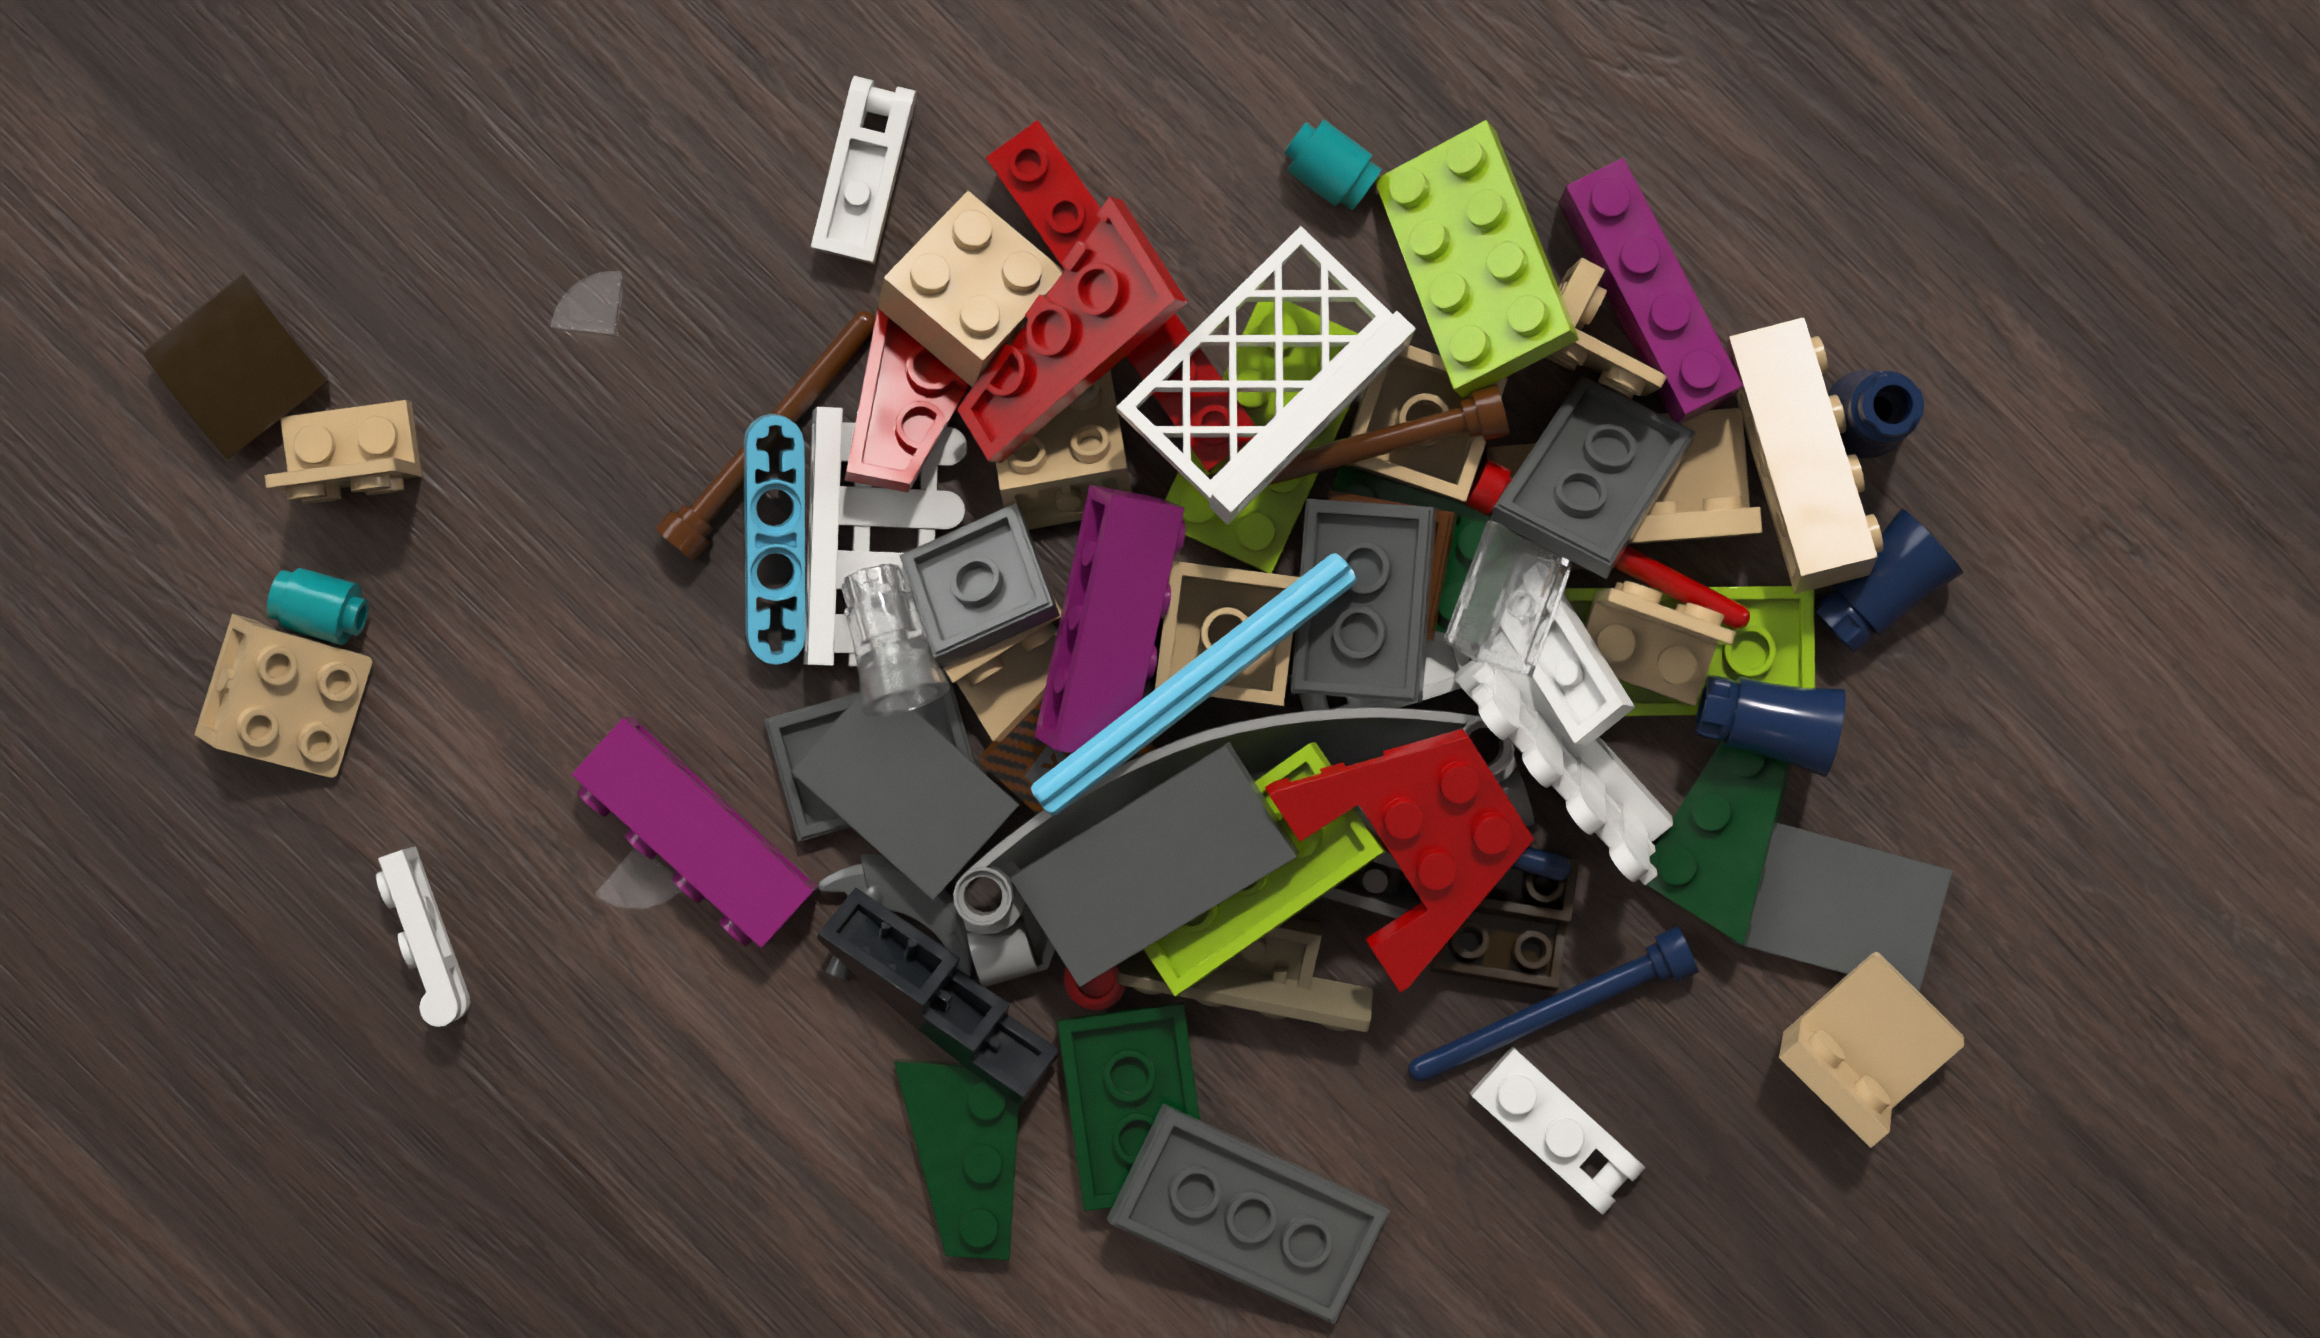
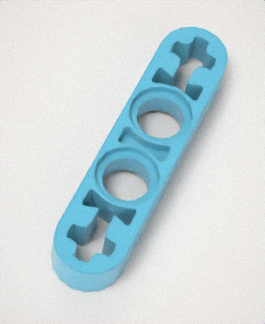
[744,414,806,665]

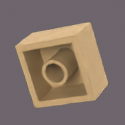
[877,191,1064,388]
[1344,345,1508,503]
[1155,561,1300,706]

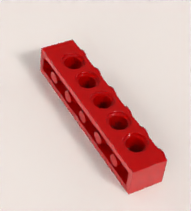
[985,120,1256,474]

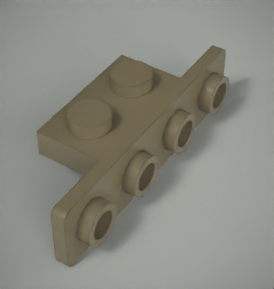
[1117,917,1373,1032]

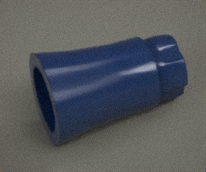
[1828,370,1924,458]
[1814,508,1964,653]
[1695,675,1846,777]

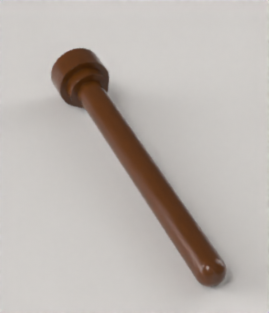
[655,311,876,562]
[1207,384,1510,486]

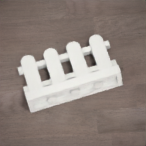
[803,407,967,669]
[1455,633,1673,885]

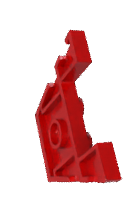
[1265,729,1534,993]

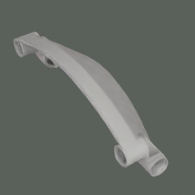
[953,707,1535,987]

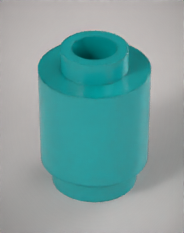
[1283,119,1382,211]
[267,568,369,645]

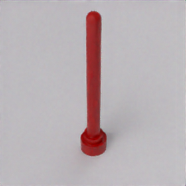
[1464,458,1750,630]

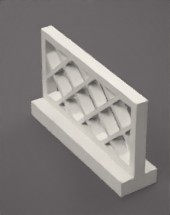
[1116,226,1416,525]

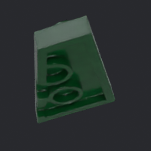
[1638,741,1792,948]
[894,1059,1020,1260]

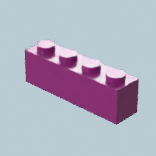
[1558,157,1743,424]
[1034,485,1186,762]
[571,716,818,948]

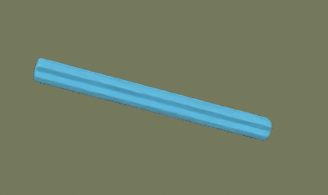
[1031,553,1357,816]

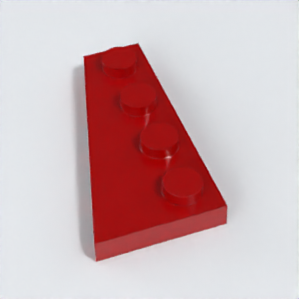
[957,196,1188,463]

